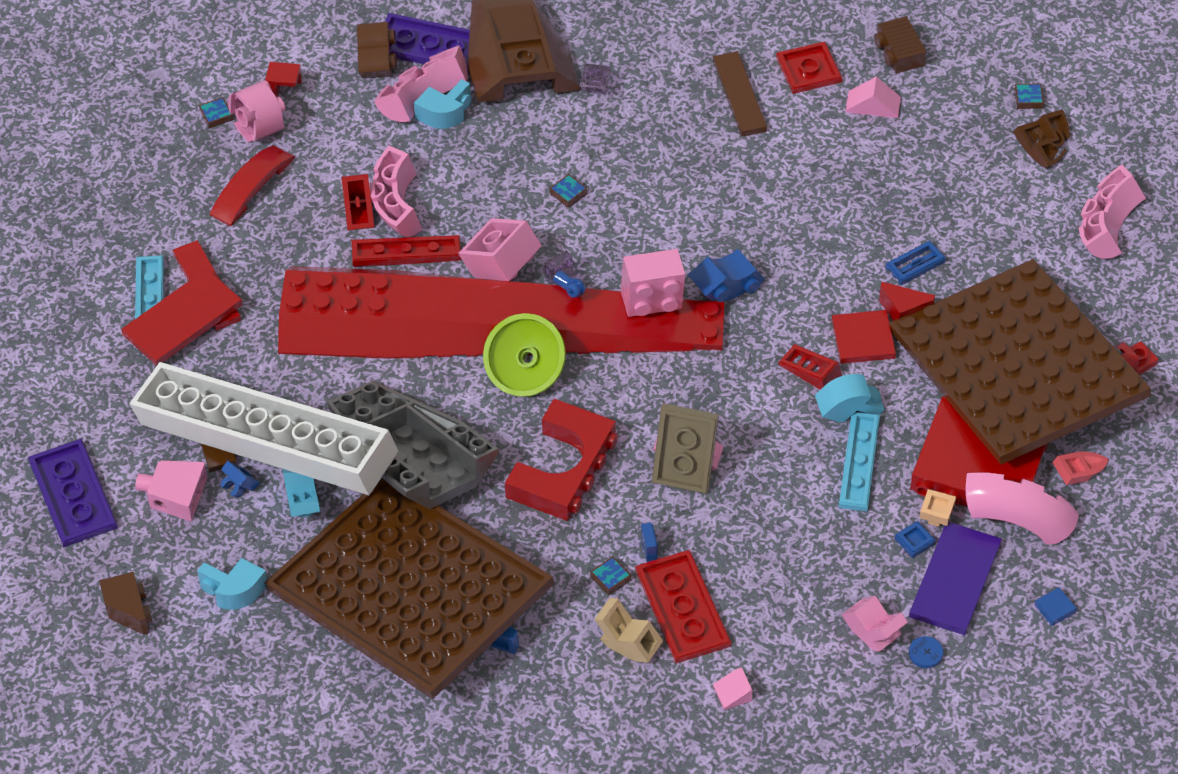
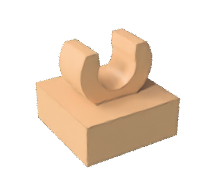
[919,489,956,527]

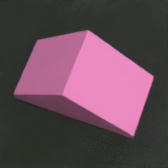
[846,77,901,118]

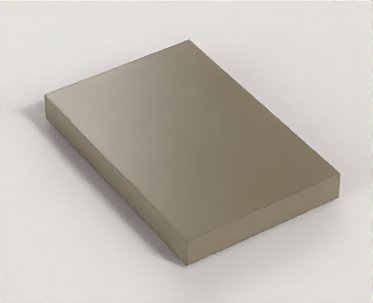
[651,403,719,494]

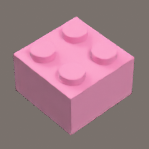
[458,218,542,281]
[621,249,685,317]

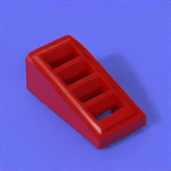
[778,344,842,390]

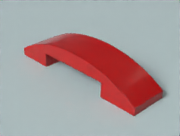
[209,145,295,226]

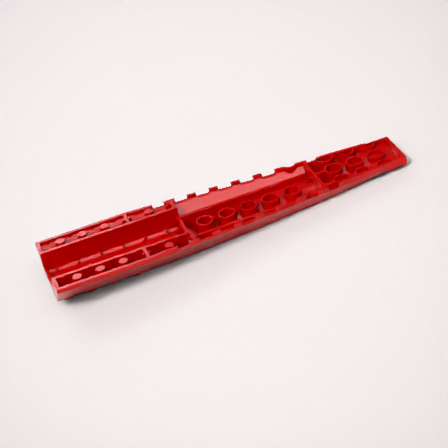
[278,266,724,359]

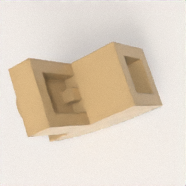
[594,598,663,663]

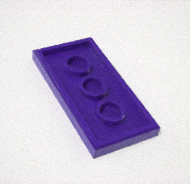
[385,13,470,74]
[28,438,118,548]
[909,522,1002,635]

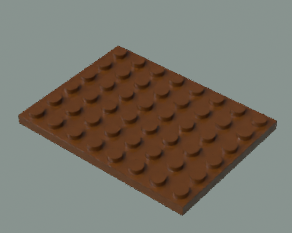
[889,259,1151,465]
[264,478,555,699]

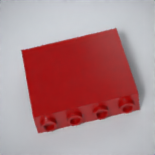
[910,396,1049,507]

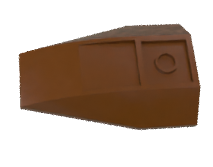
[467,0,580,102]

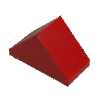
[341,174,374,230]
[879,282,935,321]

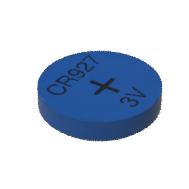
[909,636,943,669]

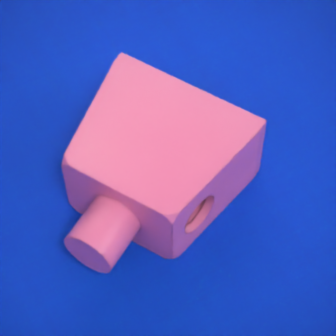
[135,461,208,521]

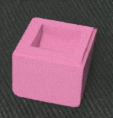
[713,667,752,710]

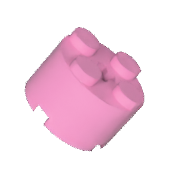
[228,80,285,142]

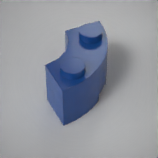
[687,249,765,302]

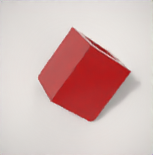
[265,62,302,97]

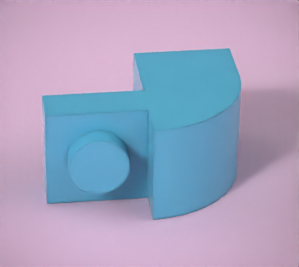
[414,79,472,129]
[815,374,885,422]
[282,469,320,517]
[197,558,267,610]

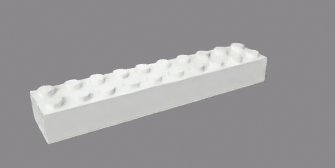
[129,362,399,495]

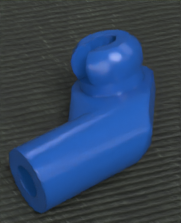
[553,270,586,298]

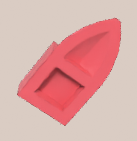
[1052,452,1108,485]

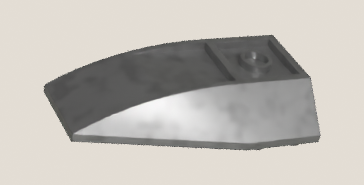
[327,381,498,509]

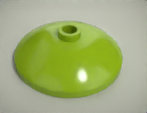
[483,313,566,397]

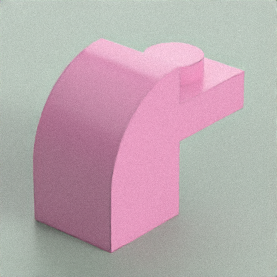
[841,596,908,651]

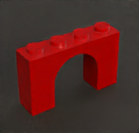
[505,398,618,521]

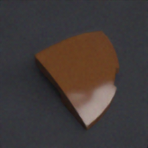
[1013,109,1070,169]

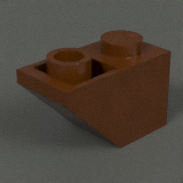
[99,571,152,635]

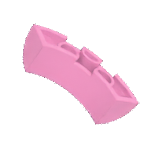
[374,45,468,122]
[370,145,422,237]
[1079,164,1146,259]
[966,473,1079,544]

